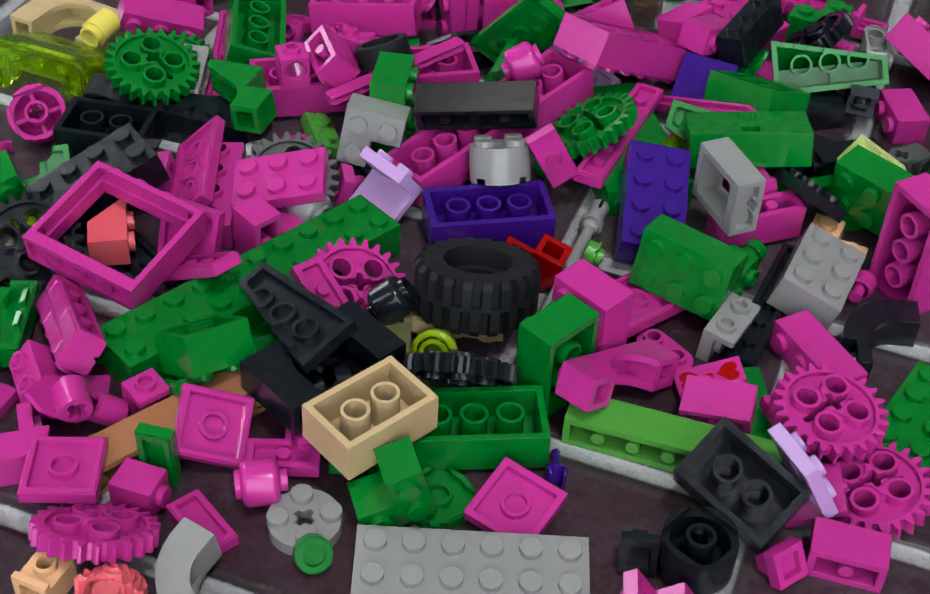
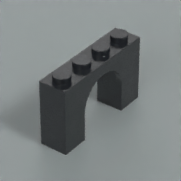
[806,90,884,178]
[240,299,406,435]

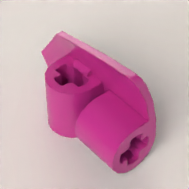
[24,374,129,427]

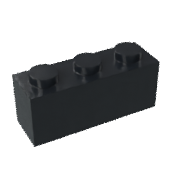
[716,0,784,68]

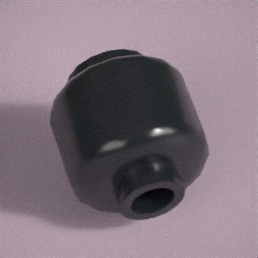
[366,275,418,325]

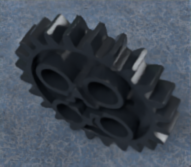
[785,9,854,48]
[0,191,85,292]
[403,349,519,387]

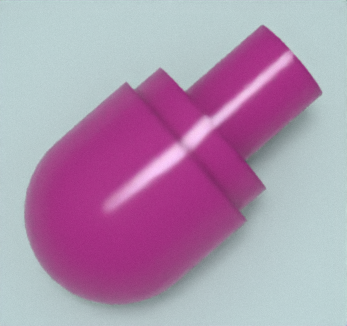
[848,270,877,303]

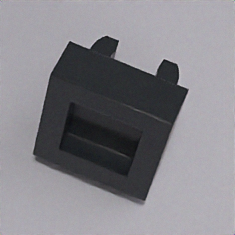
[617,528,661,576]

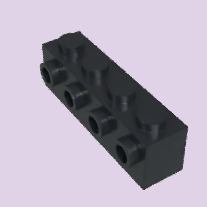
[413,80,540,130]

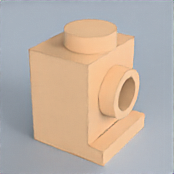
[11,552,77,594]

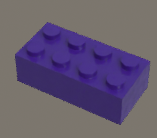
[614,140,691,264]
[421,180,556,249]

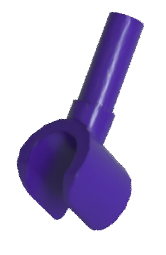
[544,448,569,489]

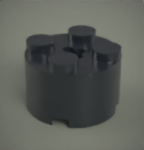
[657,506,740,594]

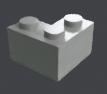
[336,93,411,167]

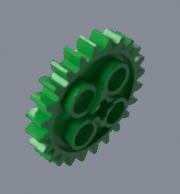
[104,27,200,106]
[551,91,639,160]

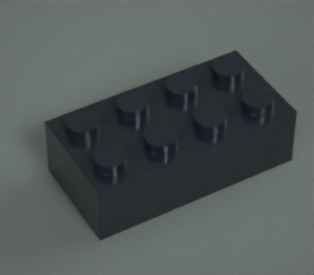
[26,123,170,235]

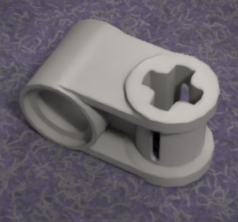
[859,25,893,70]

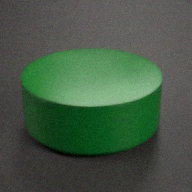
[292,533,333,574]

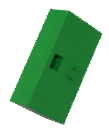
[685,111,814,168]

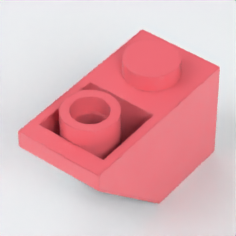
[87,199,136,266]

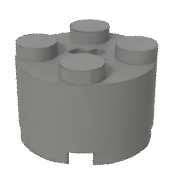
[469,133,531,186]

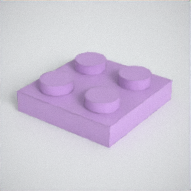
[768,422,839,519]

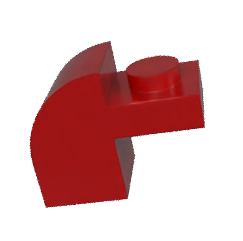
[505,234,573,290]

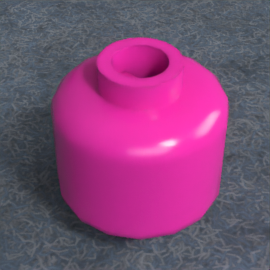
[500,41,545,81]
[233,457,289,508]

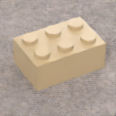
[302,355,439,480]

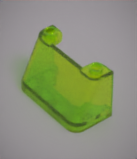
[0,32,106,97]

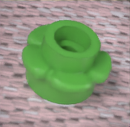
[581,239,606,267]

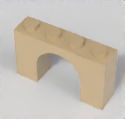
[10,0,135,69]

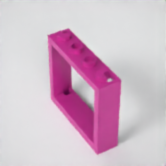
[22,161,208,310]

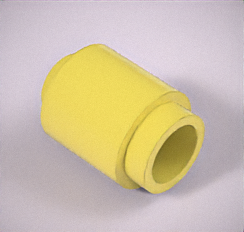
[80,8,120,47]

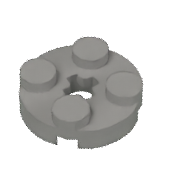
[266,484,342,556]

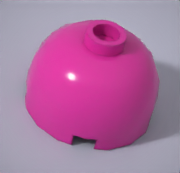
[6,83,67,145]

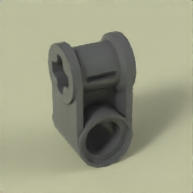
[888,142,930,176]

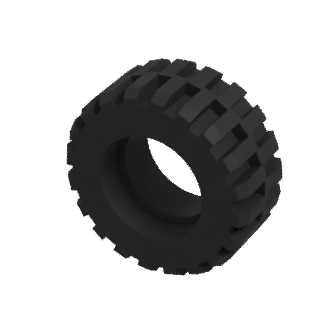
[413,237,541,337]

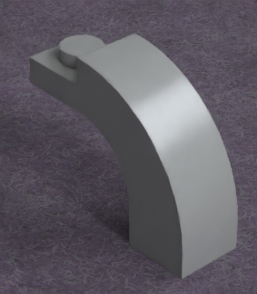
[155,517,223,594]

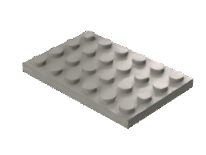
[350,524,590,594]

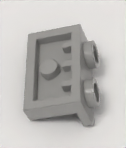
[695,292,761,363]

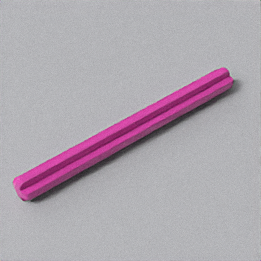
[325,36,465,107]

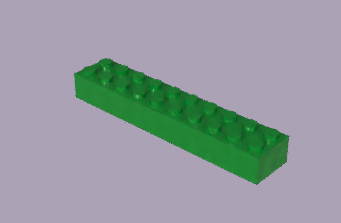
[96,194,401,384]

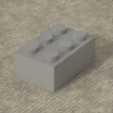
[766,223,866,329]

